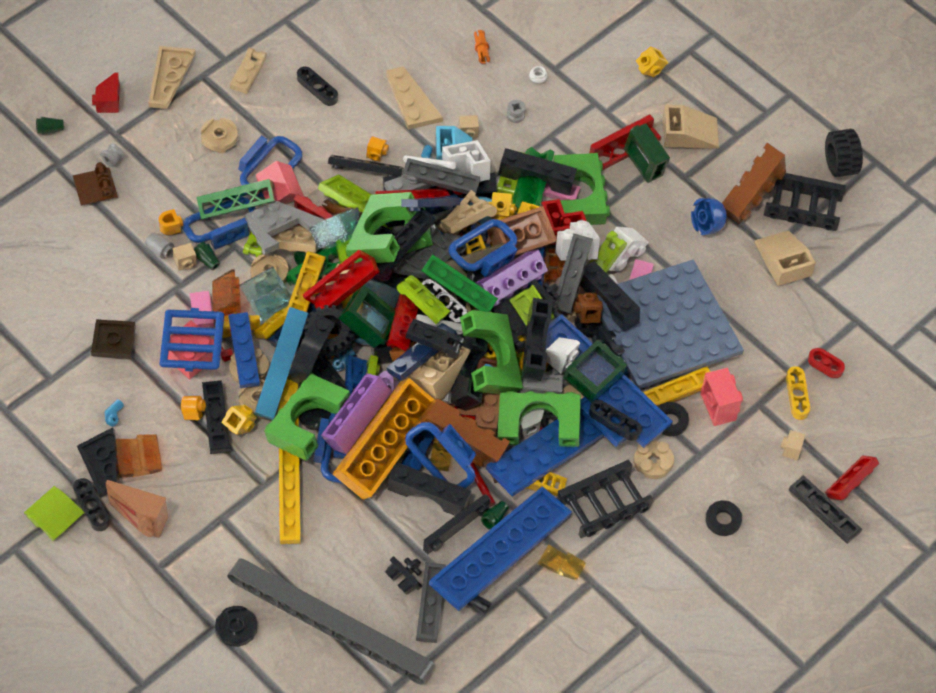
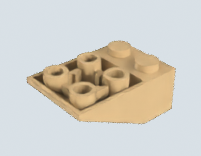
[662,104,719,149]
[754,230,816,286]
[404,343,470,400]

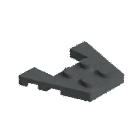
[389,223,451,279]

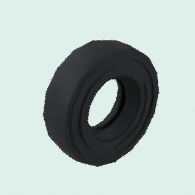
[658,402,689,436]
[705,500,742,536]

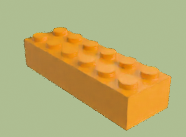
[333,378,435,499]

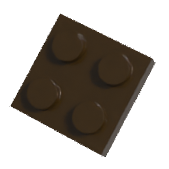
[91,319,136,359]

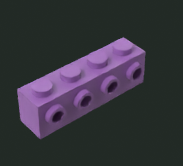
[475,250,548,307]
[321,373,392,454]

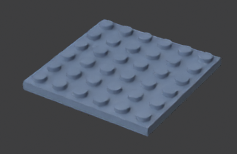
[597,259,744,389]

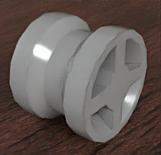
[507,100,526,123]
[100,143,124,167]

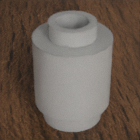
[145,233,174,259]

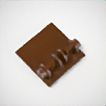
[72,162,118,206]

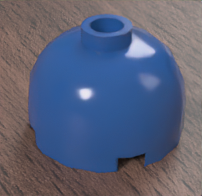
[691,197,727,235]

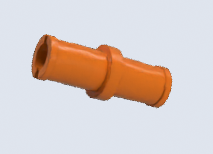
[474,30,490,64]

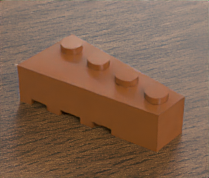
[722,143,786,224]
[419,398,510,467]

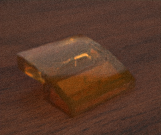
[116,434,162,478]

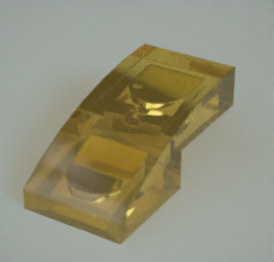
[430,437,451,472]
[538,544,586,580]

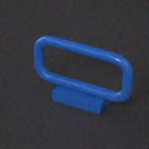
[238,135,302,197]
[182,197,256,250]
[448,219,518,278]
[313,413,369,484]
[405,422,476,488]

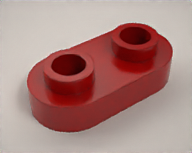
[808,348,845,378]

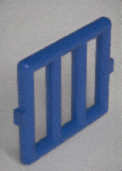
[159,308,224,372]

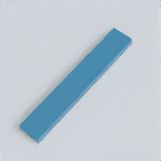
[254,307,308,420]

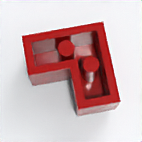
[541,199,586,245]

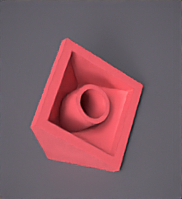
[256,161,304,204]

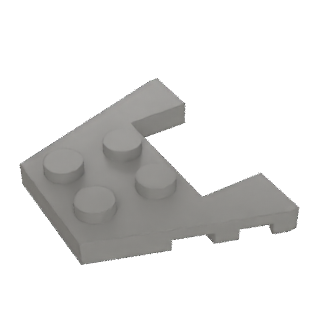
[245,200,325,255]

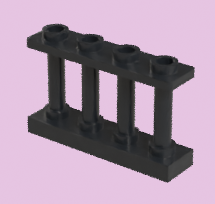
[763,173,846,231]
[557,459,653,538]

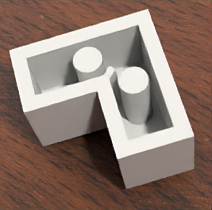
[442,140,491,182]
[555,220,600,260]
[609,227,648,271]

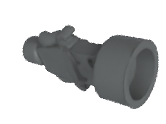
[443,233,466,254]

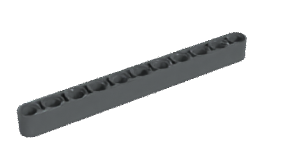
[227,558,435,685]

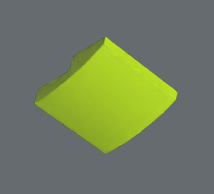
[24,486,84,541]

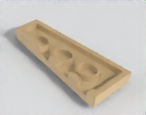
[148,46,196,109]
[386,66,443,130]

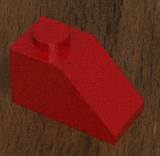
[92,72,120,113]

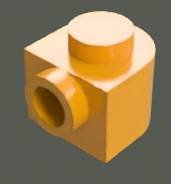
[366,136,389,162]
[159,209,183,235]
[181,396,206,420]

